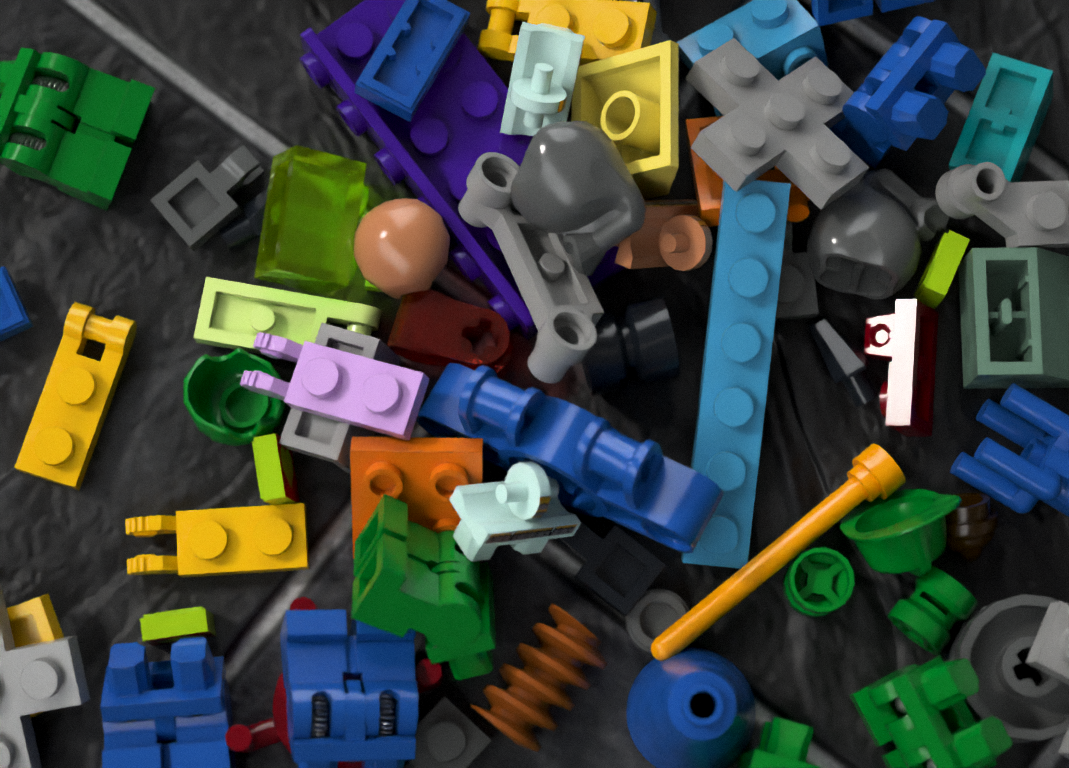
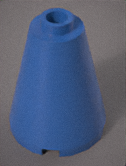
[626,647,756,768]

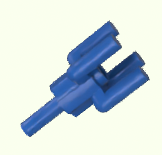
[950,383,1069,517]

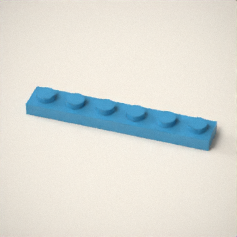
[681,180,791,569]

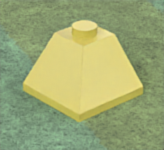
[571,40,679,200]

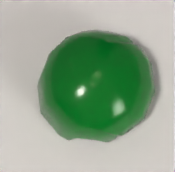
[183,348,286,446]

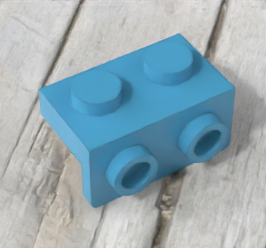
[676,0,828,116]

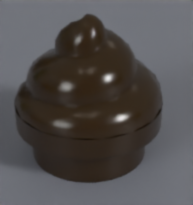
[945,493,999,562]

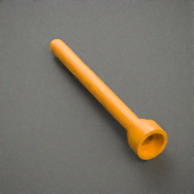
[651,443,906,661]

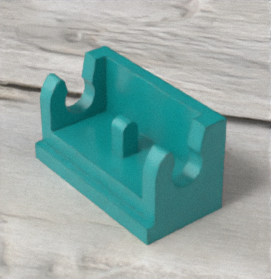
[949,53,1053,183]

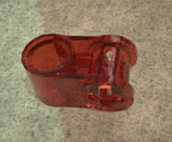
[387,289,513,375]

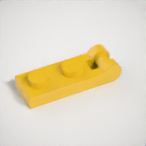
[477,0,657,66]
[14,302,137,491]

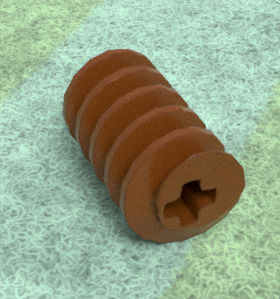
[470,603,608,752]

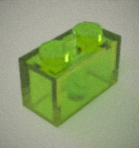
[254,145,369,294]

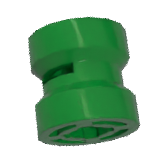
[782,547,855,618]
[887,565,979,656]

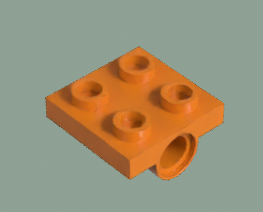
[350,436,483,561]

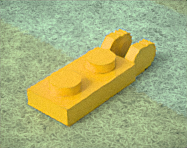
[125,503,309,578]

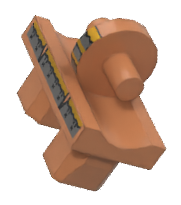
[615,199,713,271]

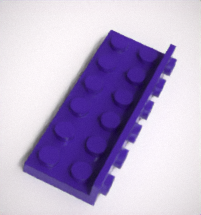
[299,0,625,340]

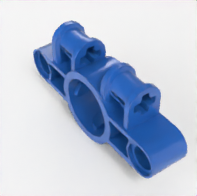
[416,363,724,553]

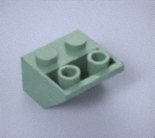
[958,247,1069,389]

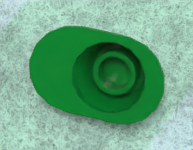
[840,489,962,577]

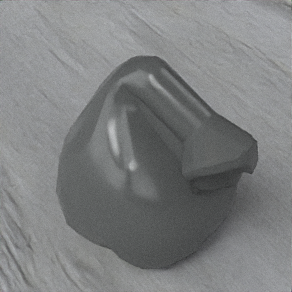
[511,121,646,276]
[807,169,949,300]

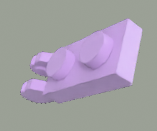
[240,332,430,440]

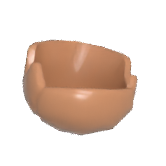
[353,198,450,299]

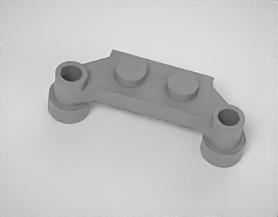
[458,152,604,383]
[935,162,1069,249]

